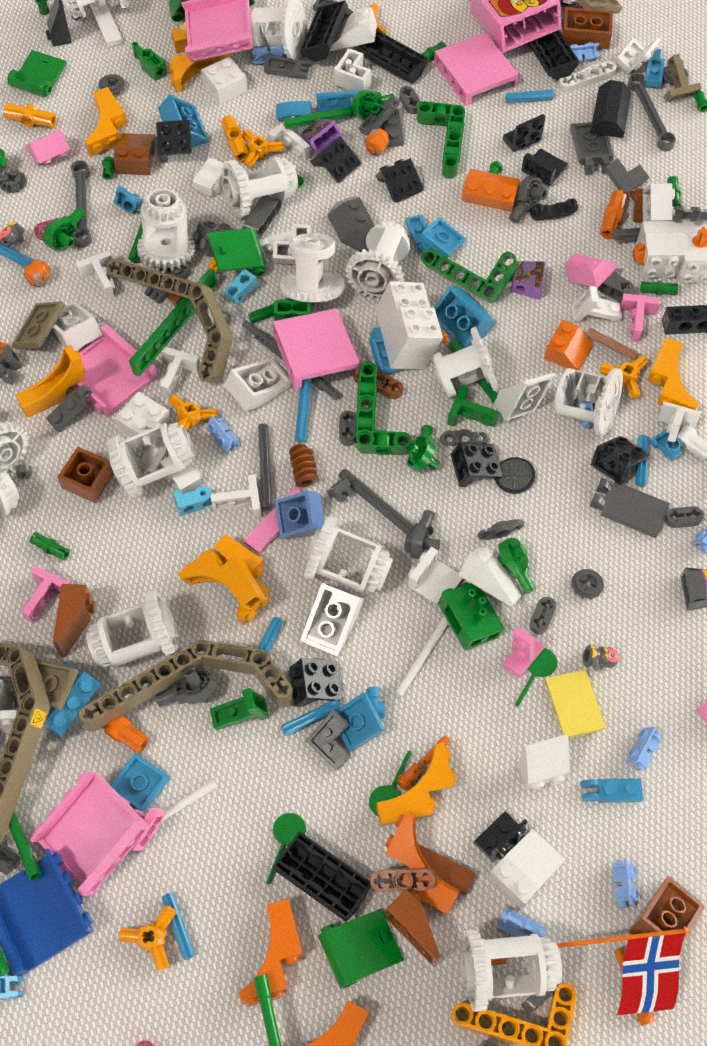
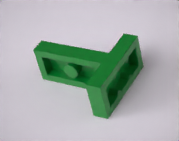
[447,385,499,427]
[210,688,269,730]

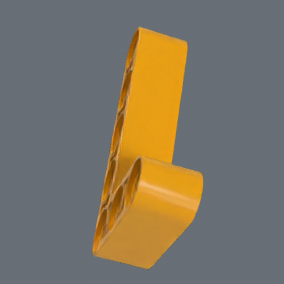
[451,983,576,1046]

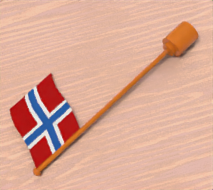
[491,926,689,1016]

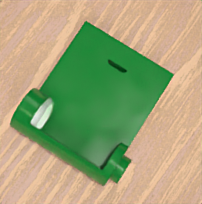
[7,50,67,97]
[207,228,268,276]
[318,909,404,989]

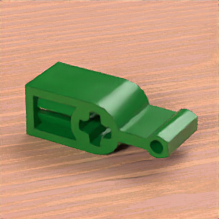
[132,42,167,81]

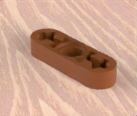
[353,367,403,399]
[370,868,437,892]

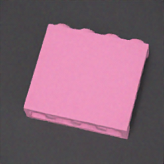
[181,0,253,62]
[434,32,519,106]
[273,308,362,389]
[55,324,158,418]
[30,771,150,896]

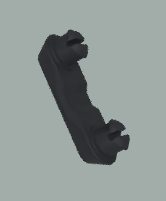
[529,198,578,221]

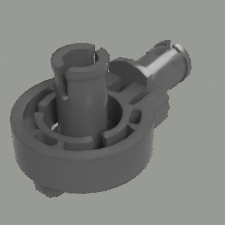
[509,176,548,223]
[404,510,441,559]
[155,667,217,707]

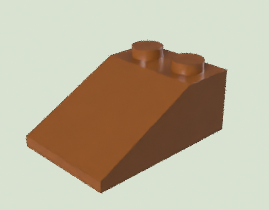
[113,133,156,175]
[53,584,96,657]
[628,876,705,944]
[385,889,440,967]

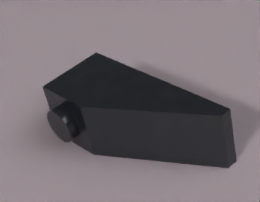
[46,0,72,47]

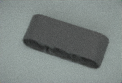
[242,195,282,239]

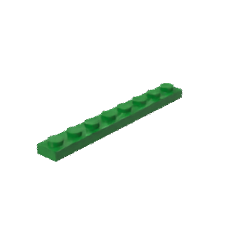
[129,269,219,377]

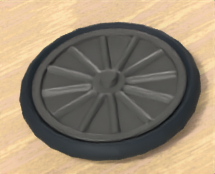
[495,457,536,494]

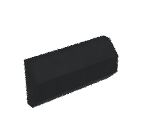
[300,0,348,62]
[356,30,428,83]
[528,30,579,80]
[590,80,631,138]
[273,831,372,922]

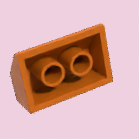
[462,169,521,212]

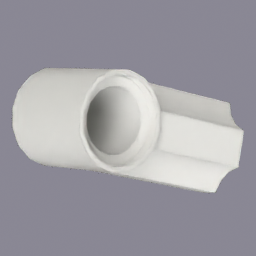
[677,425,707,460]

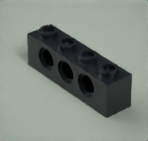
[662,305,707,335]

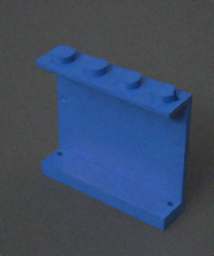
[0,848,94,976]

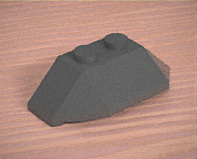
[327,196,374,253]

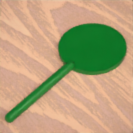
[515,648,557,707]
[369,751,411,817]
[266,813,306,885]

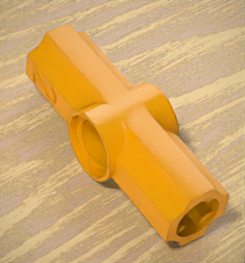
[3,103,56,128]
[221,115,249,162]

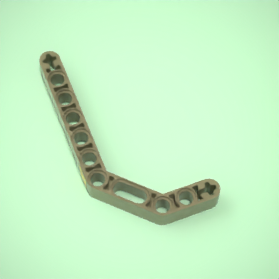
[106,259,233,384]
[79,640,292,732]
[0,643,50,845]

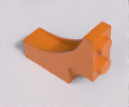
[385,811,460,915]
[239,898,303,1007]
[304,1000,369,1046]

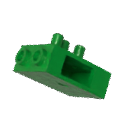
[437,582,505,651]

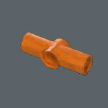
[600,189,627,239]
[89,708,150,754]

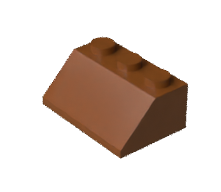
[562,7,613,49]

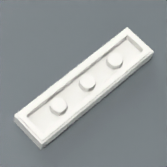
[89,0,123,47]

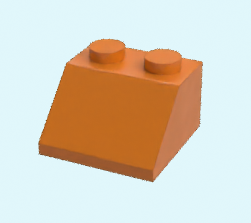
[544,319,593,370]

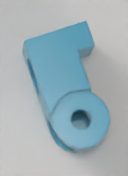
[225,269,259,305]
[173,486,212,516]

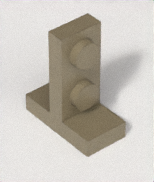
[664,54,702,102]

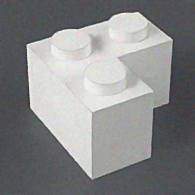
[334,48,371,91]
[273,224,312,265]

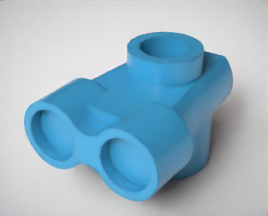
[113,185,142,213]
[649,429,683,461]
[366,687,385,719]

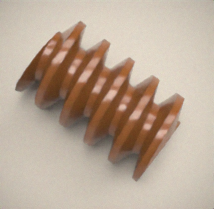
[289,444,319,488]

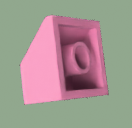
[24,130,70,165]
[564,254,618,288]

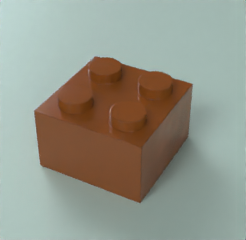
[57,446,114,503]

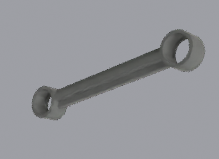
[627,72,676,152]
[71,160,92,247]

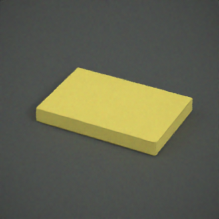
[545,669,606,738]

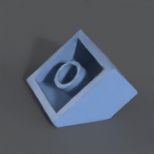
[275,490,325,539]

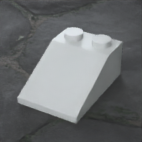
[329,7,377,52]
[51,301,102,351]
[224,358,293,411]
[494,373,556,421]
[458,547,522,606]
[300,583,365,656]
[517,734,570,791]
[488,829,566,909]

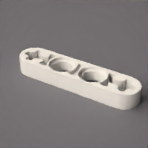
[558,61,617,92]

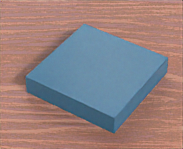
[419,217,466,258]
[336,692,385,752]
[110,753,170,813]

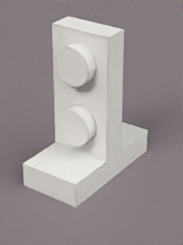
[268,116,310,161]
[76,250,115,299]
[571,286,622,323]
[160,346,200,398]
[658,401,701,442]
[140,419,167,473]
[211,474,262,519]

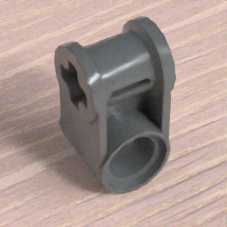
[598,272,633,303]

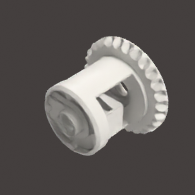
[250,0,307,60]
[280,233,345,302]
[432,326,500,398]
[554,368,623,436]

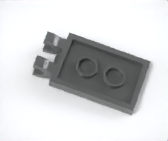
[570,122,613,175]
[673,206,707,222]
[589,478,670,538]

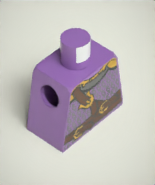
[301,118,342,154]
[503,261,546,300]

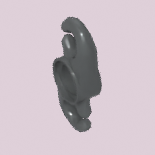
[440,429,488,446]
[477,519,525,540]

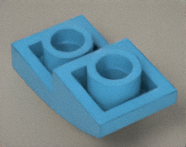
[276,101,312,122]

